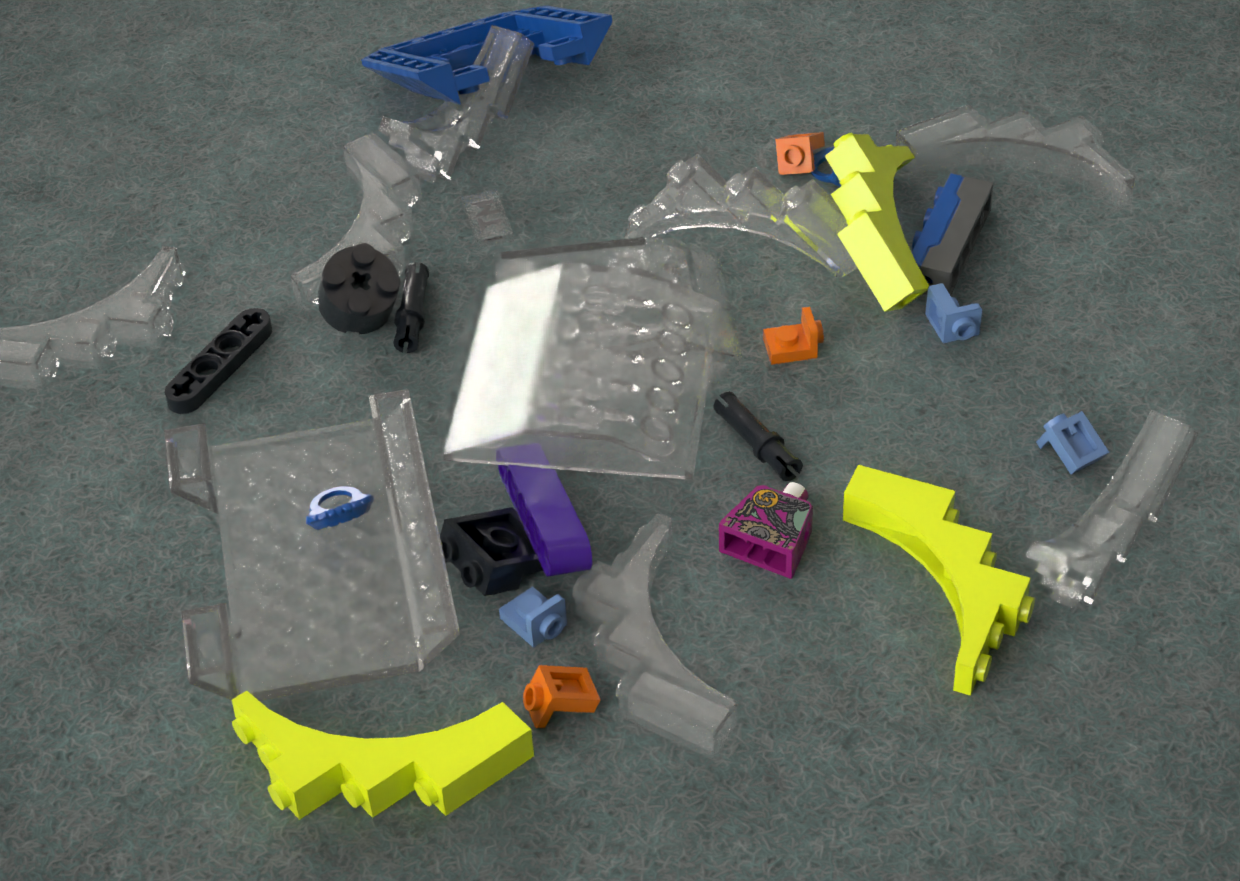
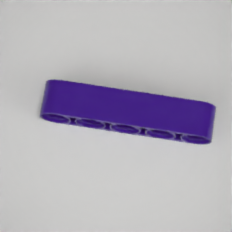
[497,440,592,577]

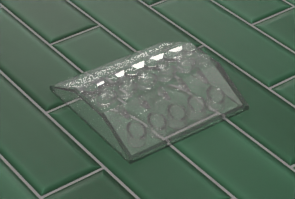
[443,263,721,480]

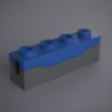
[911,173,993,296]

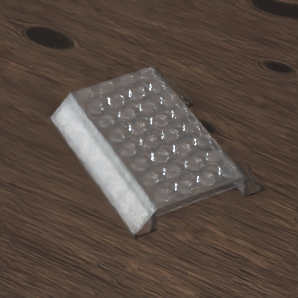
[164,389,460,701]

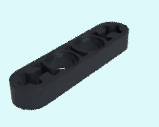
[164,308,272,414]

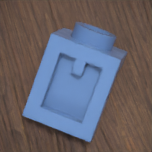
[925,283,982,343]
[1036,411,1109,475]
[499,586,567,648]

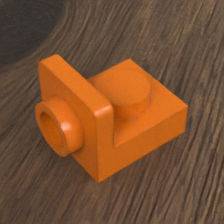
[775,132,825,175]
[763,307,824,365]
[523,665,601,728]

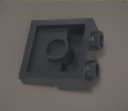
[437,507,543,596]

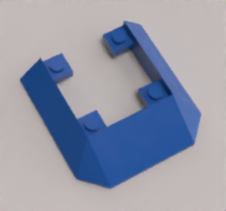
[361,6,613,105]

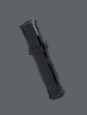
[393,262,429,353]
[713,391,803,481]

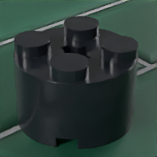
[318,243,401,335]

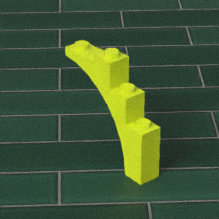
[825,133,929,312]
[843,465,1035,696]
[231,691,534,820]

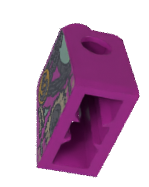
[719,482,813,579]

